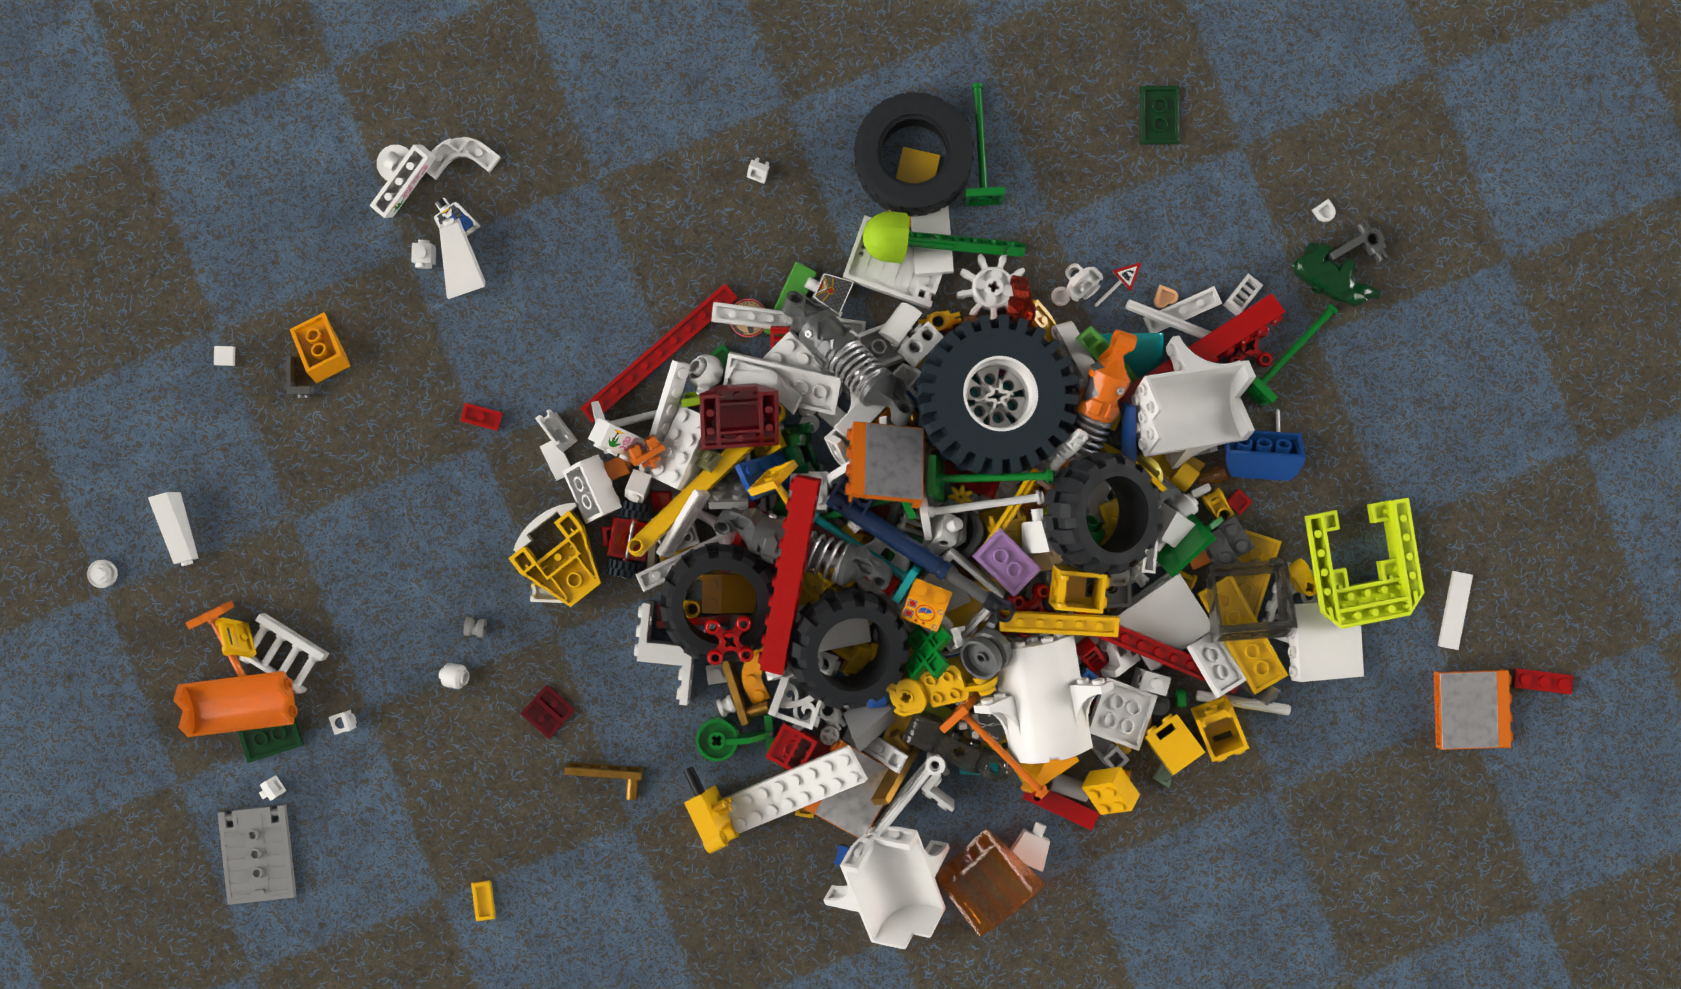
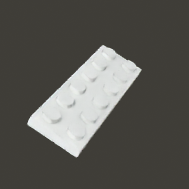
[723,352,842,415]

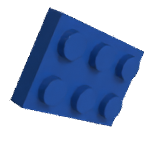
[735,451,792,502]

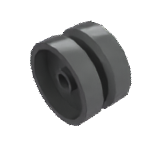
[960,628,1012,680]

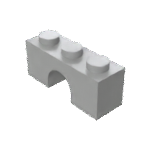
[1088,716,1130,768]

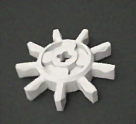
[957,253,1030,319]

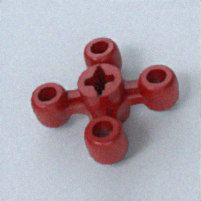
[1226,326,1273,368]
[1007,583,1053,638]
[704,615,754,665]

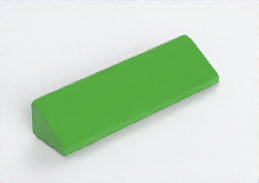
[763,262,817,336]

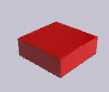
[1226,489,1253,516]
[651,491,672,511]

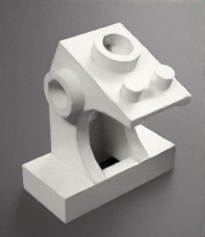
[1095,638,1141,678]

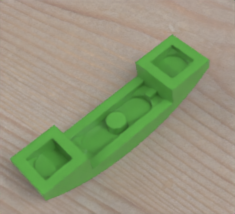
[1076,326,1139,385]

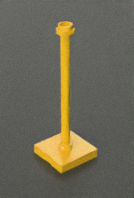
[748,460,834,576]

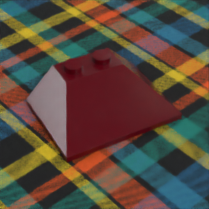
[699,383,779,450]

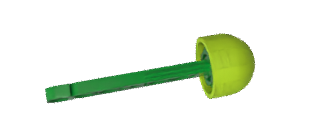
[863,211,1026,264]

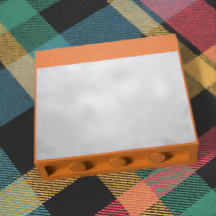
[845,421,924,509]
[1434,669,1513,750]
[803,737,889,839]

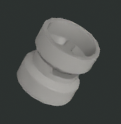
[463,617,487,638]

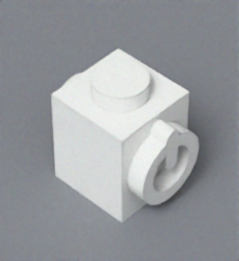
[411,240,436,269]

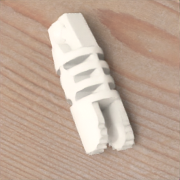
[1047,428,1089,471]

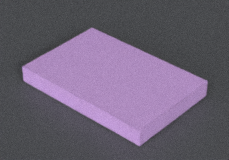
[972,528,1041,596]

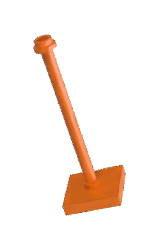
[186,600,247,677]
[939,692,1049,799]

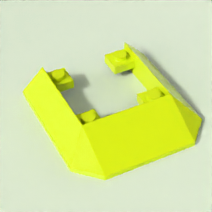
[1305,498,1424,629]

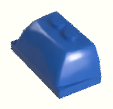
[1224,431,1306,481]

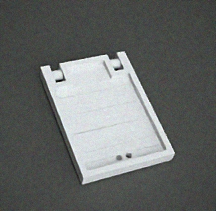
[843,215,942,310]

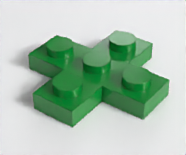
[903,623,953,681]

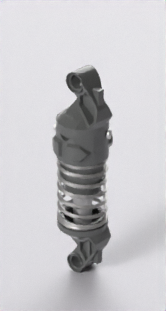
[714,507,894,590]

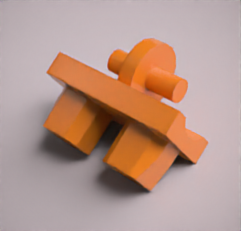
[628,435,666,470]

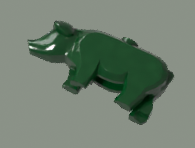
[1292,242,1379,307]
[781,422,826,474]

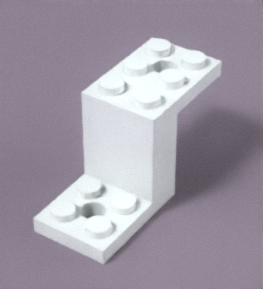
[634,601,694,705]

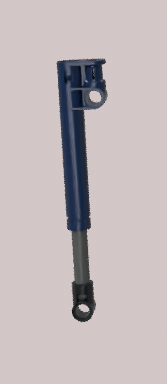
[826,473,1016,622]

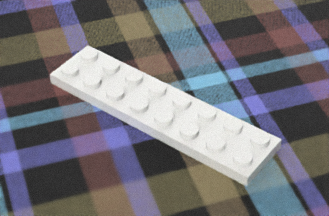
[722,745,868,833]

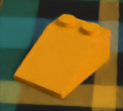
[290,312,351,383]
[702,573,756,613]
[1020,756,1079,793]

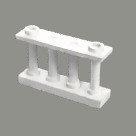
[239,613,329,694]

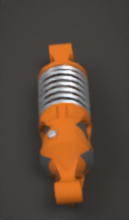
[1051,329,1137,489]

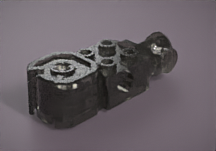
[903,710,1012,782]

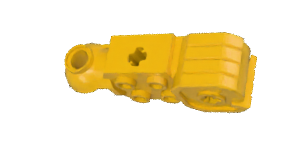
[885,655,998,717]

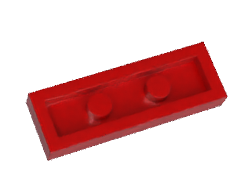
[1512,668,1574,695]

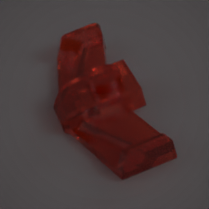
[1007,275,1037,328]

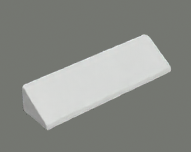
[834,401,886,442]

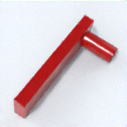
[1022,788,1100,831]

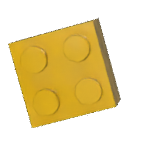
[1082,766,1140,815]

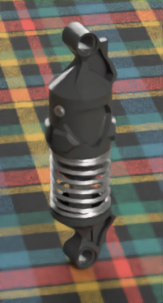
[782,291,914,427]

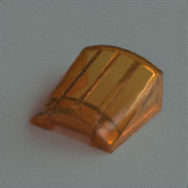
[935,828,1047,937]

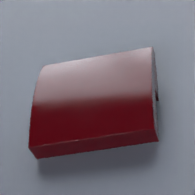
[520,685,575,740]

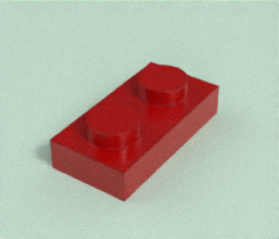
[460,403,503,431]

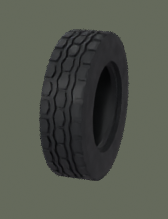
[854,92,974,217]

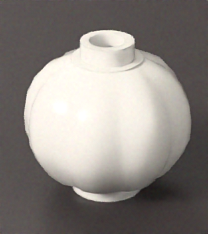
[688,354,723,388]

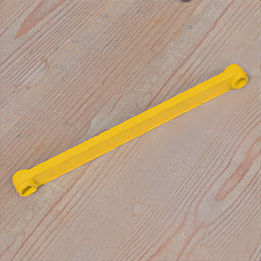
[628,404,786,557]

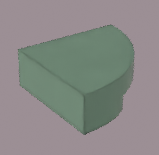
[1152,762,1171,788]

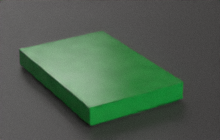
[1156,514,1216,578]

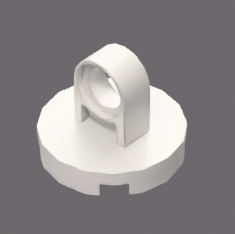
[377,145,409,181]
[1065,263,1103,301]

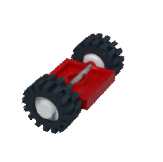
[606,500,654,579]

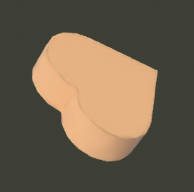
[1153,285,1179,309]

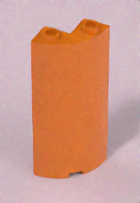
[173,671,297,737]

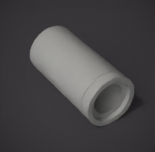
[1049,774,1089,802]

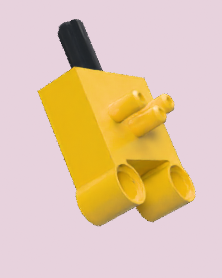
[683,766,739,854]

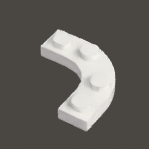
[426,137,501,180]

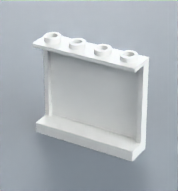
[1110,572,1215,671]
[1286,602,1364,682]

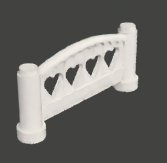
[867,749,945,836]

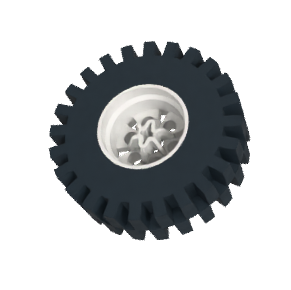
[913,315,1079,475]

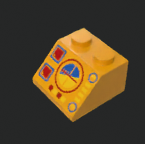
[900,578,953,632]

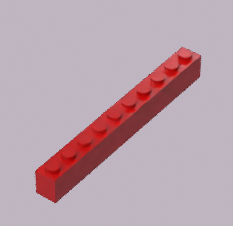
[1118,293,1286,412]
[758,474,822,675]

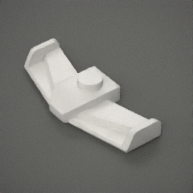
[725,360,803,415]

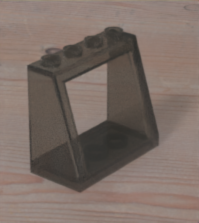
[1206,557,1298,643]

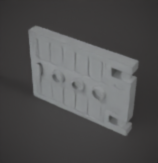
[218,804,296,905]

